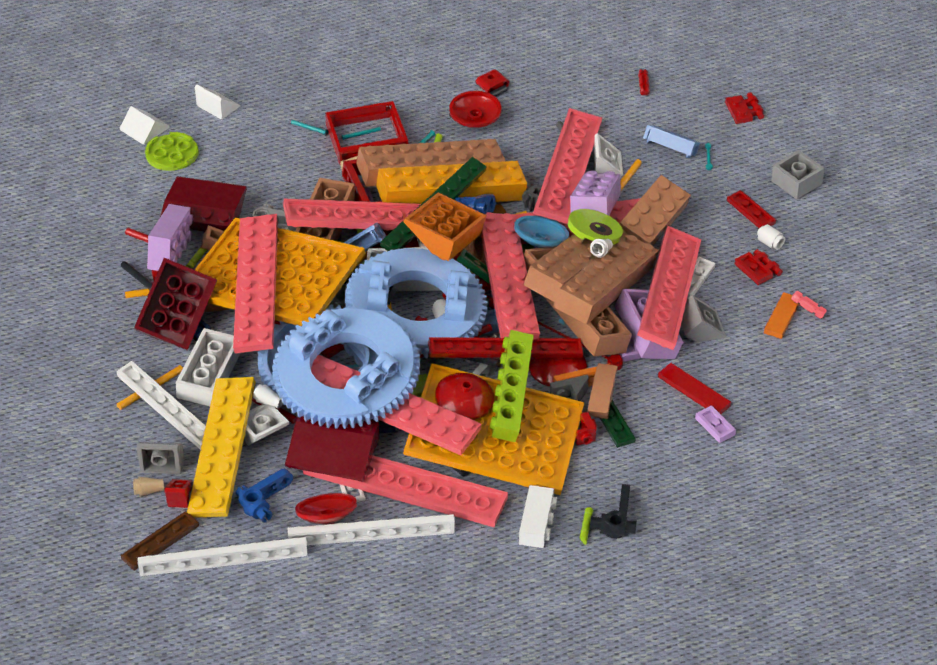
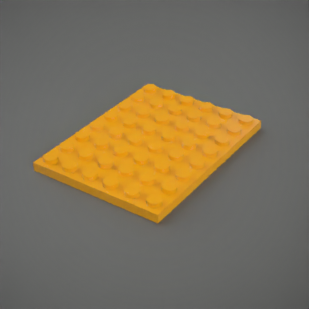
[195,218,366,326]
[403,363,584,495]

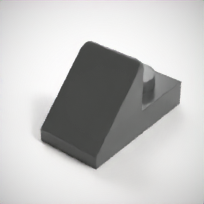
[550,375,589,401]

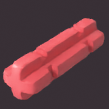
[791,291,827,319]

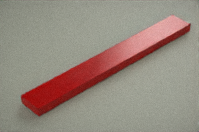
[428,337,583,358]

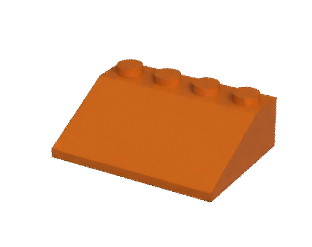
[404,193,487,261]

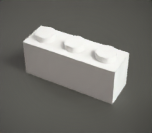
[519,485,557,548]

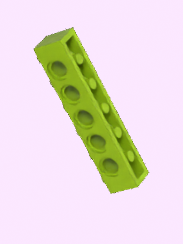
[490,330,534,442]

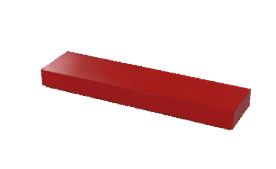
[658,363,731,414]

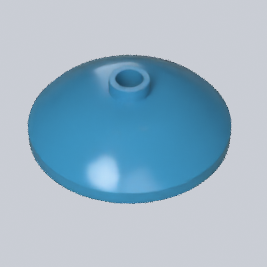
[514,216,569,248]

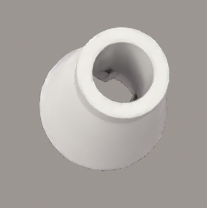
[590,239,613,258]
[253,384,283,409]

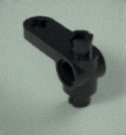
[590,484,637,539]

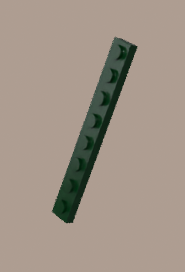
[380,157,487,251]

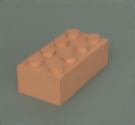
[620,175,691,246]

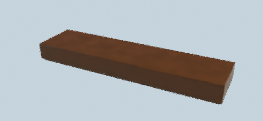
[121,511,199,571]

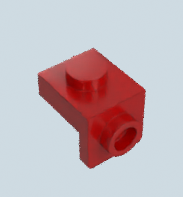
[575,412,597,446]

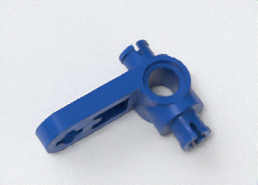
[455,194,496,214]
[236,468,293,522]

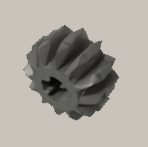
[522,183,542,211]

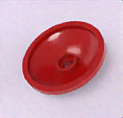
[449,91,502,128]
[529,356,587,387]
[435,373,495,420]
[295,493,357,525]

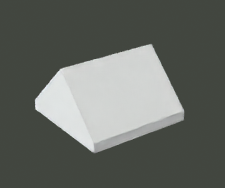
[195,84,240,120]
[120,106,170,145]
[594,133,623,176]
[244,404,289,446]

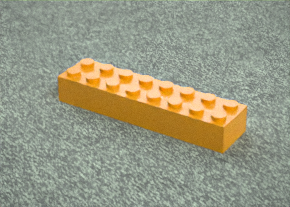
[376,161,527,204]

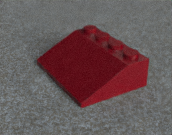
[160,176,247,232]
[134,258,217,350]
[285,416,380,482]

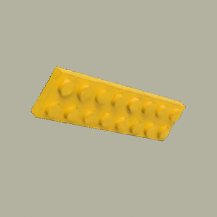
[187,377,256,518]

